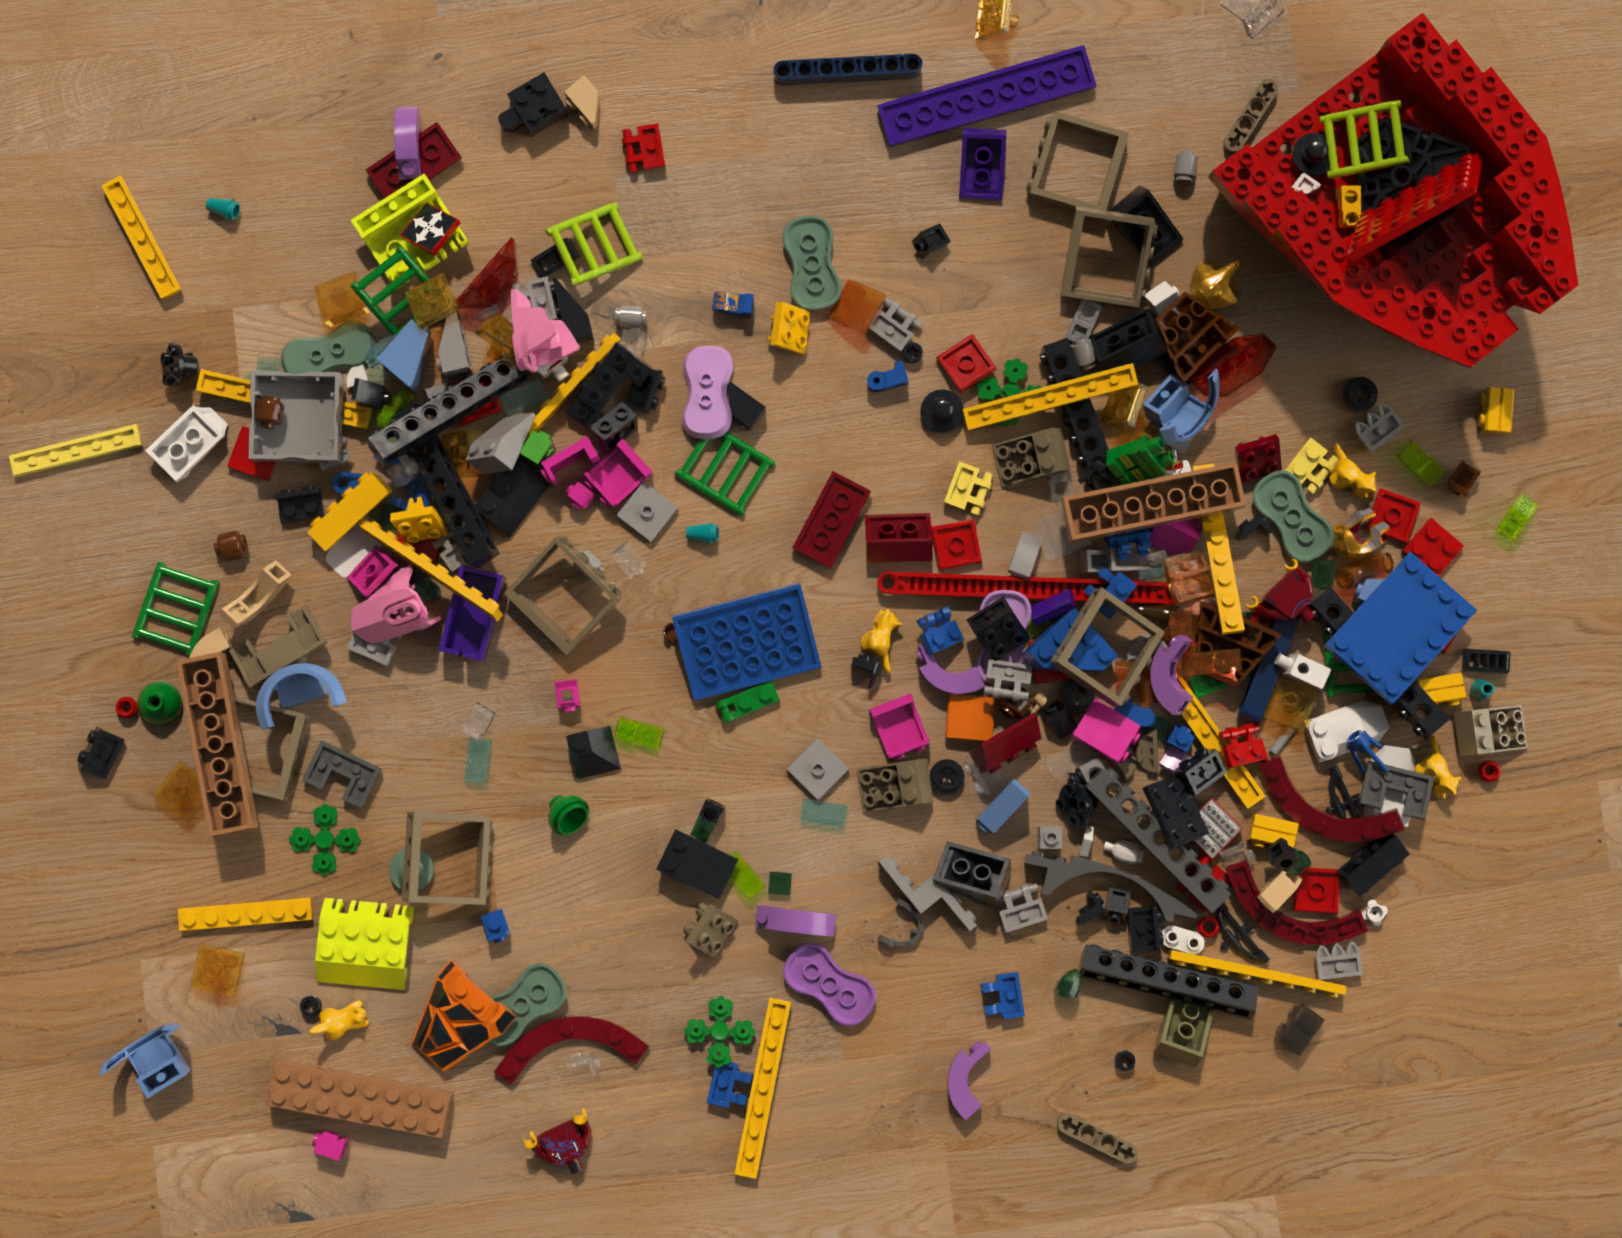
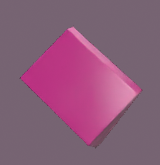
[1150,519,1202,562]
[347,545,401,598]

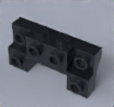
[566,341,652,437]

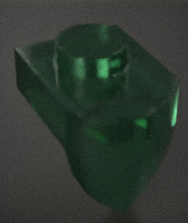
[1312,559,1336,591]
[1054,968,1081,999]

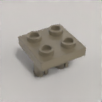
[683,903,738,958]

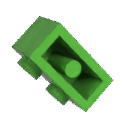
[520,430,556,469]

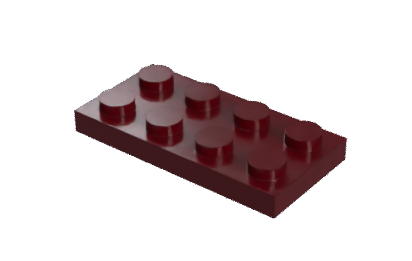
[365,122,462,198]
[792,471,871,569]

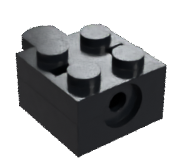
[498,72,569,137]

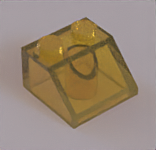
[314,271,370,327]
[442,429,491,477]

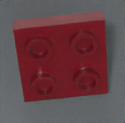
[1235,434,1282,483]

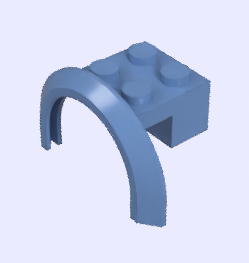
[1142,369,1220,446]
[256,663,347,730]
[99,1023,191,1099]

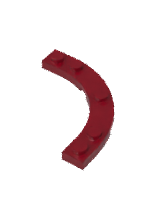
[1259,755,1405,842]
[1225,859,1369,945]
[494,1016,649,1085]

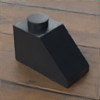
[351,378,390,411]
[728,382,766,431]

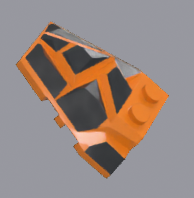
[411,959,517,1072]

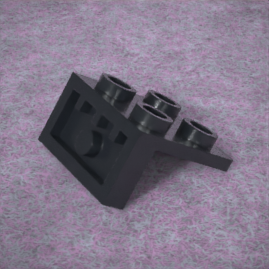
[966,596,1030,660]

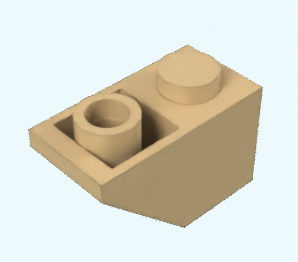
[564,75,599,129]
[1257,868,1302,913]

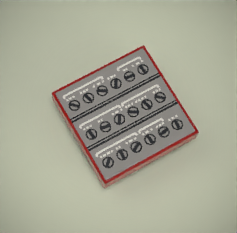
[1193,797,1243,860]

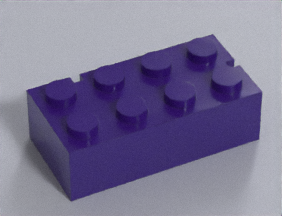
[439,565,506,663]

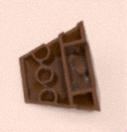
[1154,292,1242,383]
[1196,601,1282,687]

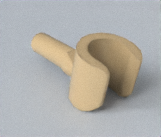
[1028,692,1047,716]

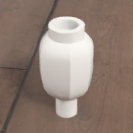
[1103,840,1145,865]

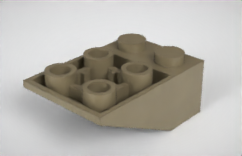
[992,428,1071,487]
[1454,705,1528,757]
[857,758,934,813]

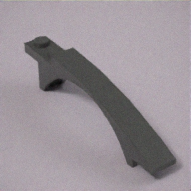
[1024,851,1197,922]

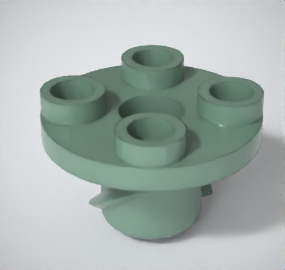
[389,849,434,891]

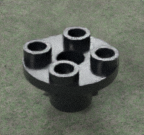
[1291,133,1330,177]
[160,343,199,387]
[920,389,964,433]
[1056,782,1098,827]

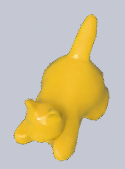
[1329,442,1376,499]
[861,609,903,673]
[1415,735,1462,800]
[309,1000,369,1041]

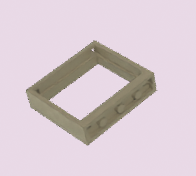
[1026,111,1129,220]
[1061,206,1158,308]
[504,535,624,655]
[1049,588,1165,707]
[234,696,310,801]
[402,812,493,905]

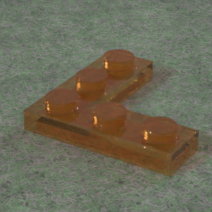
[1169,609,1242,677]

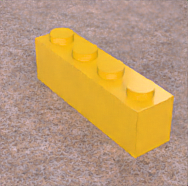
[307,471,392,552]

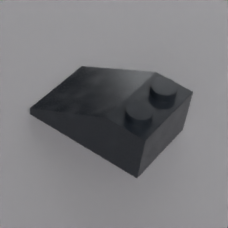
[1109,186,1184,267]
[656,829,739,900]
[933,841,1012,909]

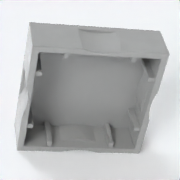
[249,371,343,463]

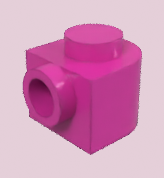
[565,482,596,510]

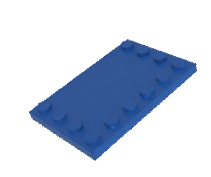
[1324,552,1477,705]
[672,582,822,701]

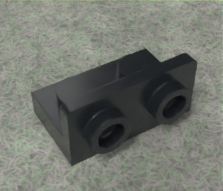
[625,369,666,415]
[591,402,638,454]
[275,486,325,524]
[77,726,125,779]
[1173,748,1227,796]

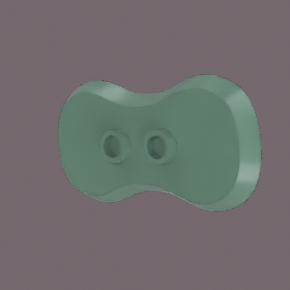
[782,216,841,310]
[281,320,376,374]
[1253,470,1334,562]
[489,963,567,1047]

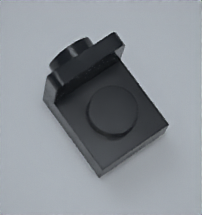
[912,223,951,259]
[1102,886,1131,923]
[1076,891,1105,925]

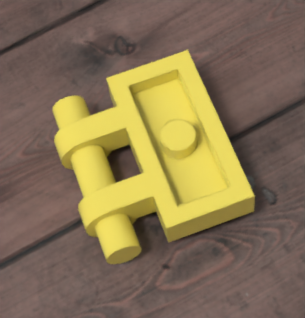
[1284,438,1339,494]
[944,461,993,516]

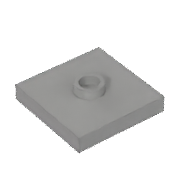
[617,481,678,543]
[787,738,849,800]

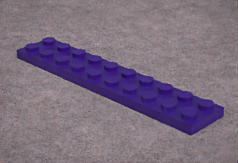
[877,45,1097,148]

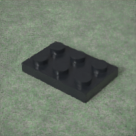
[1142,775,1209,849]

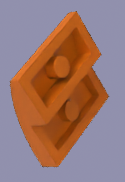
[945,694,995,741]

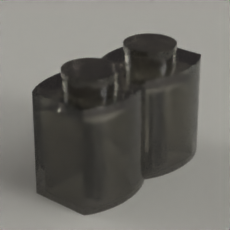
[1275,1003,1325,1056]

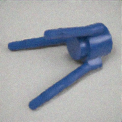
[1346,730,1389,778]

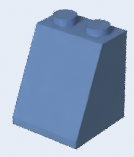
[377,319,434,394]

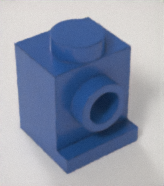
[1164,723,1195,753]

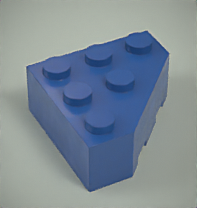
[1021,608,1118,673]

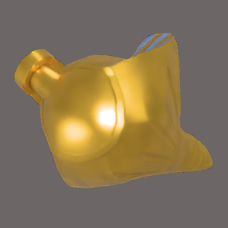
[1189,260,1240,309]
[1333,508,1390,560]

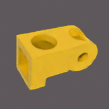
[1335,186,1361,228]

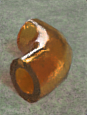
[1334,552,1393,590]
[1115,660,1159,703]

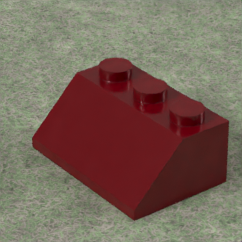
[865,513,933,563]
[968,712,1042,774]

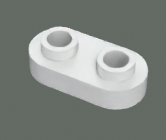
[1161,925,1204,954]

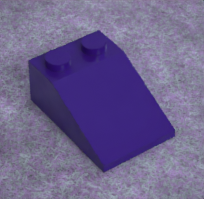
[959,128,1007,200]

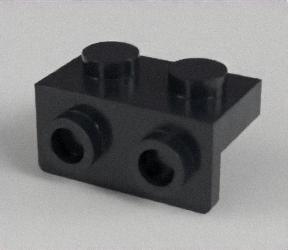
[1127,906,1164,952]

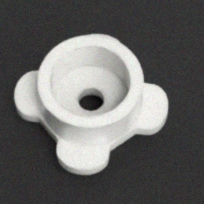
[1362,900,1388,926]

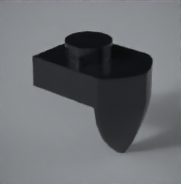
[851,654,883,689]

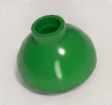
[137,681,182,725]
[548,795,590,836]

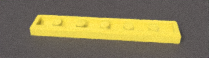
[9,424,143,478]

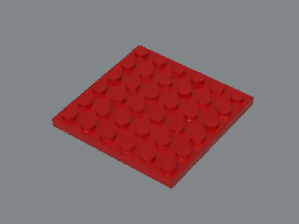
[1348,152,1482,262]

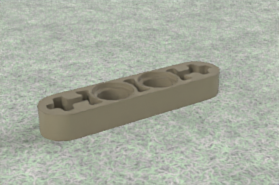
[1223,79,1278,154]
[1057,1113,1138,1164]

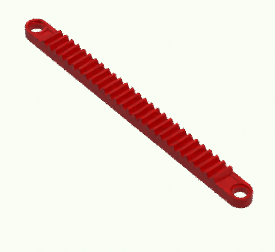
[877,572,1184,605]

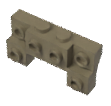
[229,605,328,688]

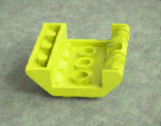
[351,174,470,289]
[315,898,414,990]

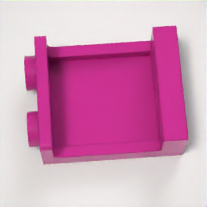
[541,437,601,487]
[584,439,653,508]
[869,693,930,761]
[1070,699,1141,767]

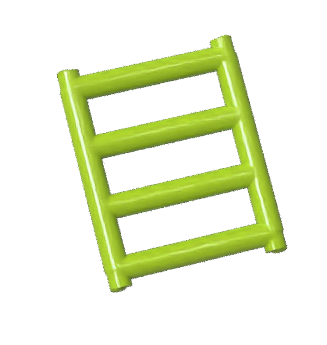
[1320,100,1409,179]
[545,202,643,286]

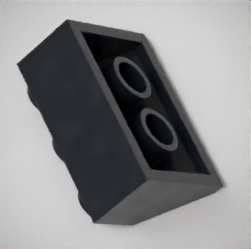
[1089,308,1167,371]
[475,459,550,537]

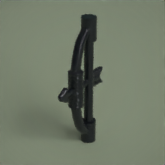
[1324,765,1360,819]
[1216,903,1270,965]

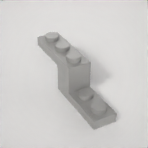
[878,856,977,931]

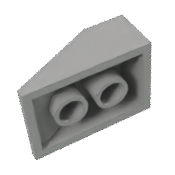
[436,303,474,380]
[466,413,535,474]

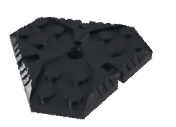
[1356,116,1473,250]

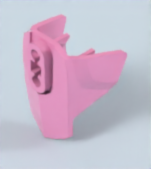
[511,288,580,373]
[351,564,441,644]

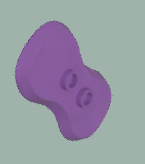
[783,943,876,1026]

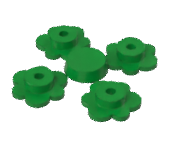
[976,358,1042,427]
[289,804,361,875]
[684,996,756,1068]

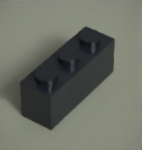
[1337,834,1410,897]

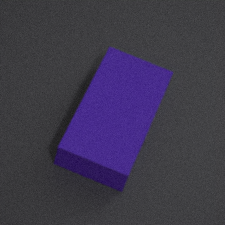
[1031,589,1075,626]

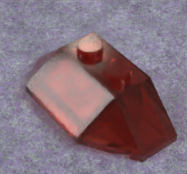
[454,237,519,309]
[1191,333,1276,397]

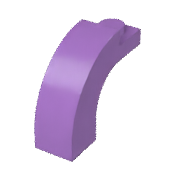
[394,106,421,180]
[1150,635,1194,715]
[916,642,985,695]
[755,905,836,937]
[947,1041,991,1121]

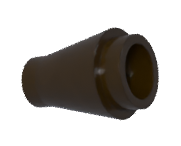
[1138,604,1171,626]

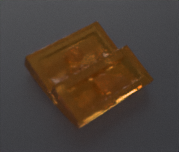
[828,279,886,334]
[1163,551,1214,606]

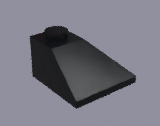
[566,726,621,779]

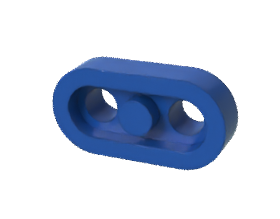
[332,472,363,494]

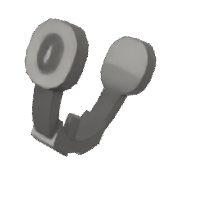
[877,898,924,947]

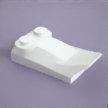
[145,405,228,483]
[1303,700,1389,763]
[1363,745,1415,827]

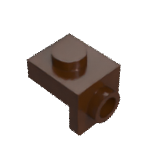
[1448,459,1481,497]

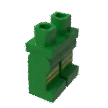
[1106,435,1174,485]

